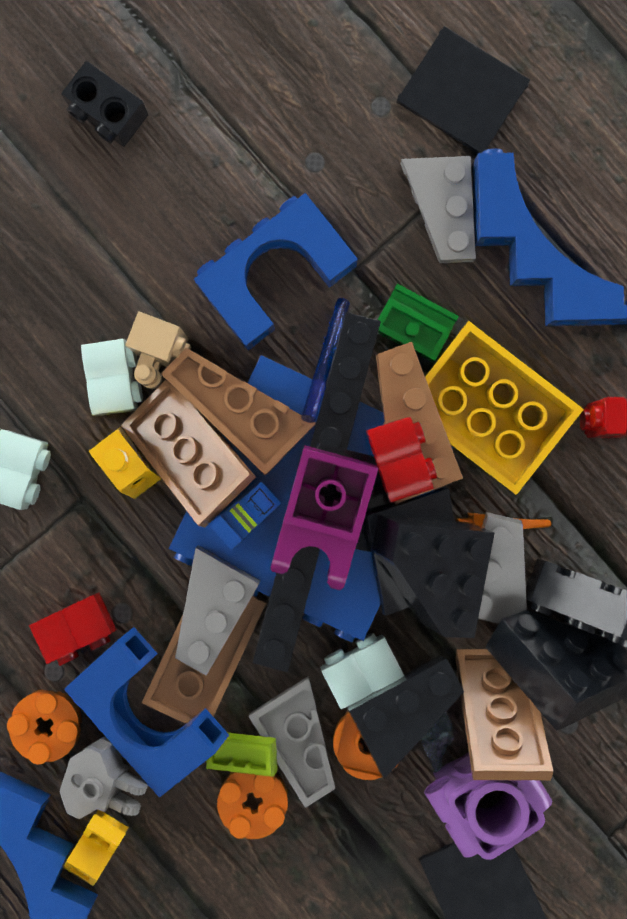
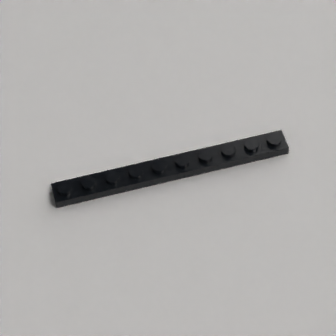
[253,312,381,672]

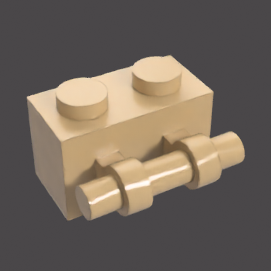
[125,311,191,389]

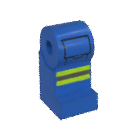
[209,481,281,550]

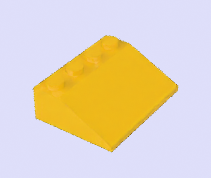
[425,321,584,495]

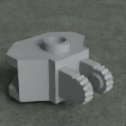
[59,737,148,819]

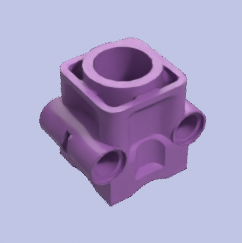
[424,752,552,860]

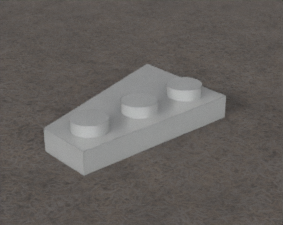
[400,156,476,263]
[478,512,527,623]
[175,545,260,675]
[248,676,335,808]

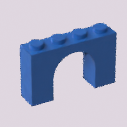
[194,193,358,351]
[64,627,229,798]

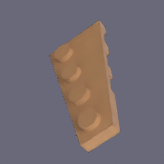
[376,342,463,504]
[161,348,316,476]

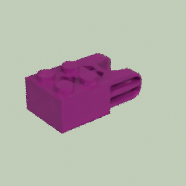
[271,445,378,590]

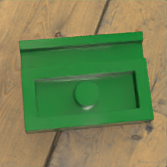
[378,284,459,363]

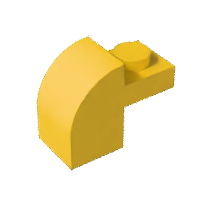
[63,810,129,886]

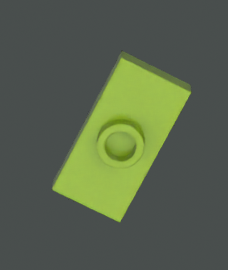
[206,733,278,777]

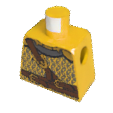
[89,427,162,499]

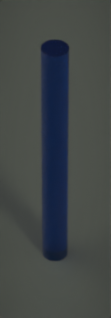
[301,298,350,423]

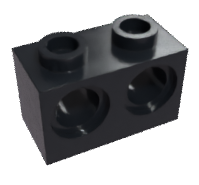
[61,60,148,147]

